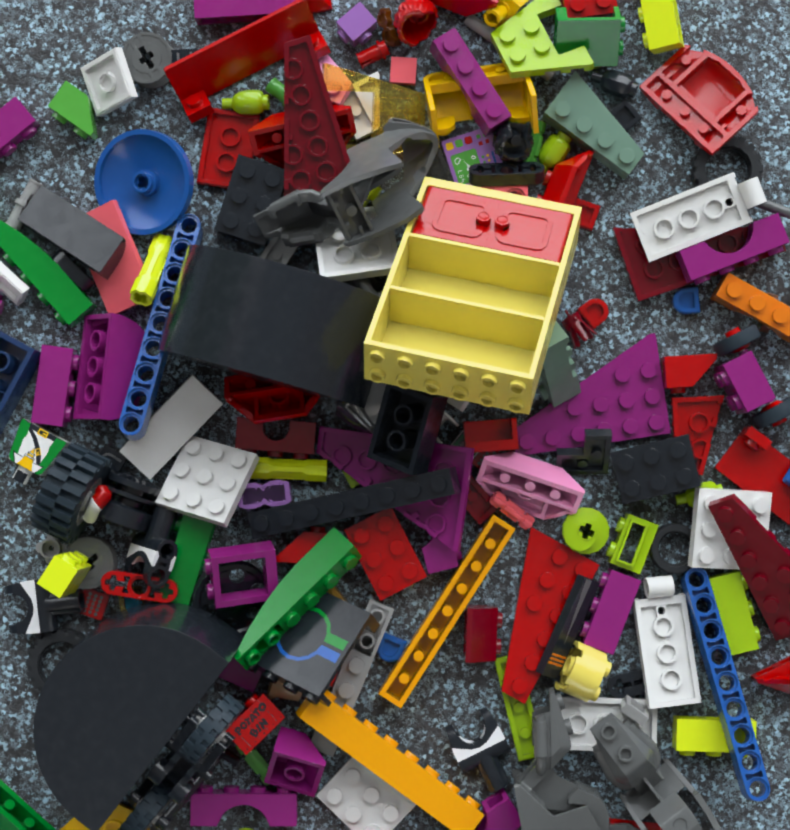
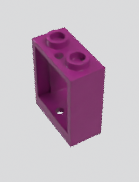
[204,540,278,609]

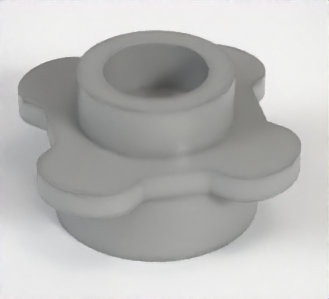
[36,534,67,564]

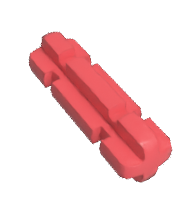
[489,491,535,530]

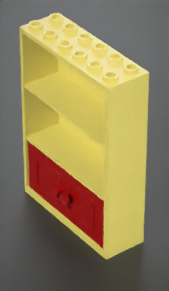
[364,176,582,415]

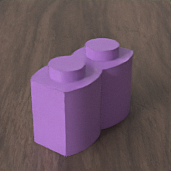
[238,480,293,509]

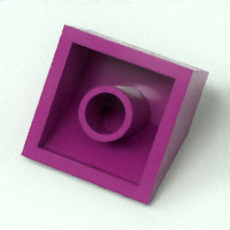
[264,726,326,797]

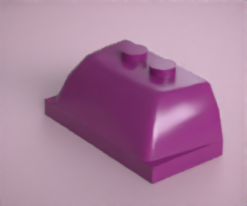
[73,313,145,420]

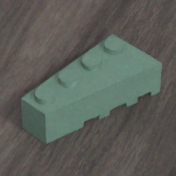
[542,71,645,180]
[537,321,581,407]

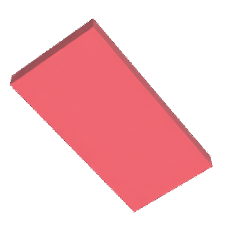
[86,200,156,314]

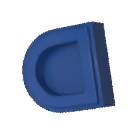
[672,287,700,315]
[377,632,407,662]

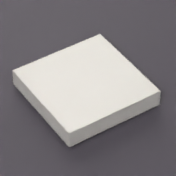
[81,47,138,117]

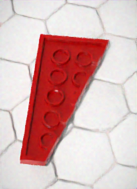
[501,527,600,704]

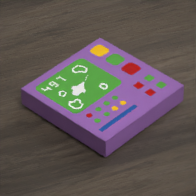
[441,129,502,186]

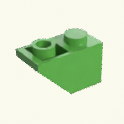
[48,81,98,141]

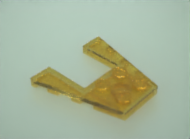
[322,63,426,154]

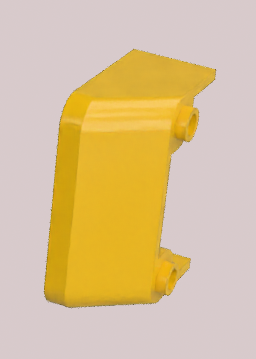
[423,63,539,148]

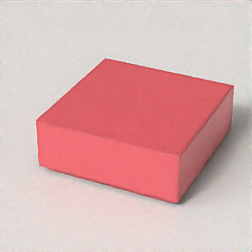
[390,56,417,86]

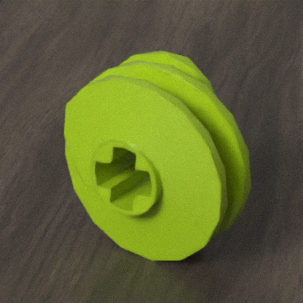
[562,507,609,554]

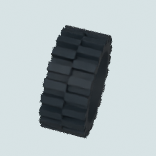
[30,443,113,544]

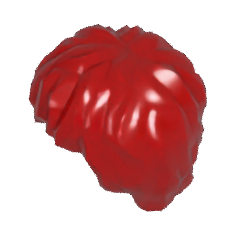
[393,0,439,47]

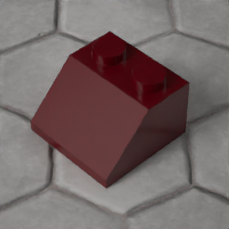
[463,605,503,663]

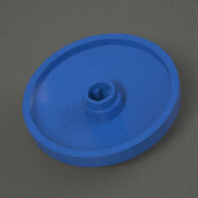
[94,129,194,235]

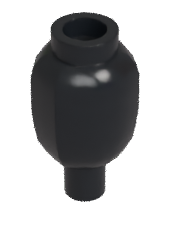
[590,70,639,99]

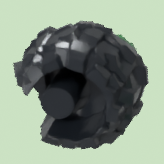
[492,122,534,163]

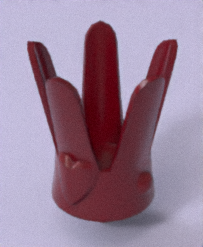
[561,310,597,349]

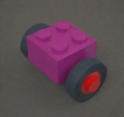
[713,324,790,429]

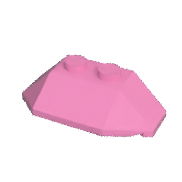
[476,451,585,520]

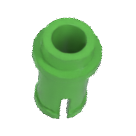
[265,77,284,107]

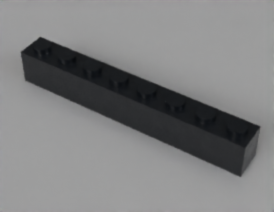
[247,466,461,539]

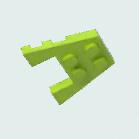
[490,0,594,78]

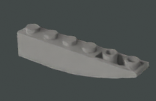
[311,599,394,757]

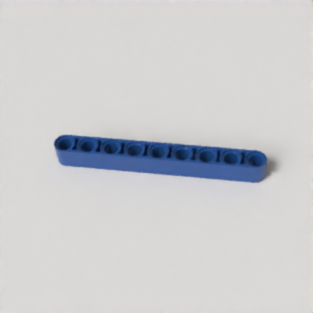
[119,213,203,441]
[680,568,770,801]

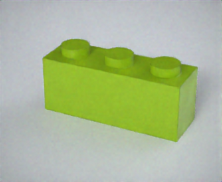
[708,570,761,655]

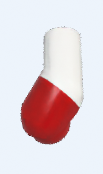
[83,485,112,524]

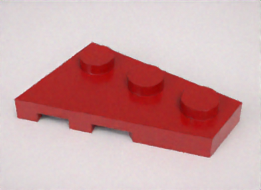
[671,395,724,475]

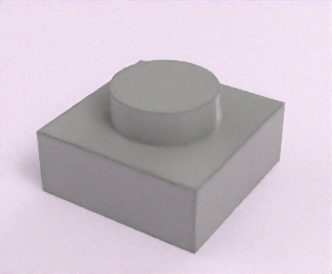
[621,695,649,726]

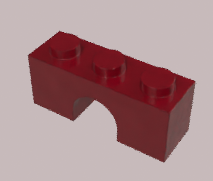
[235,417,317,459]

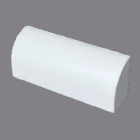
[119,374,223,480]

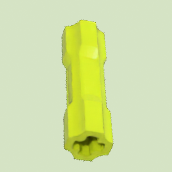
[130,233,172,307]
[250,457,328,482]

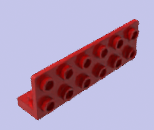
[163,0,331,124]
[715,426,790,526]

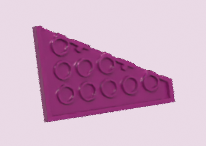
[514,333,671,455]
[316,426,474,552]

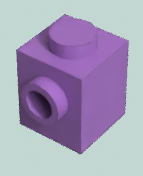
[336,2,377,47]

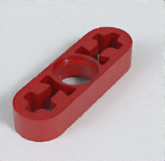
[101,570,179,603]

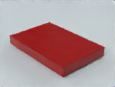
[197,108,261,189]

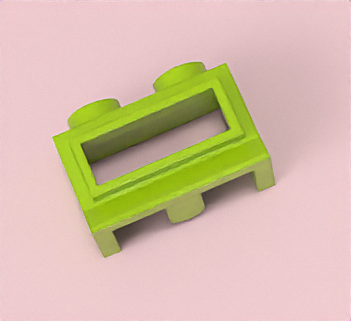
[606,513,659,574]

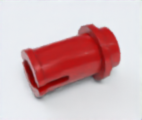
[355,40,390,69]

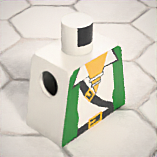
[9,418,71,485]

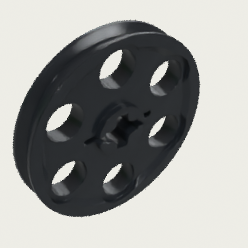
[192,561,266,636]

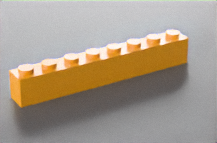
[379,514,516,708]
[295,690,484,830]

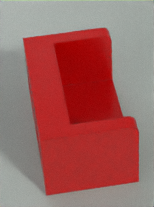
[463,418,519,453]

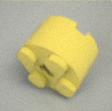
[555,640,612,702]

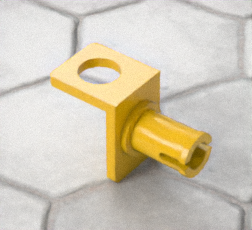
[483,0,529,28]

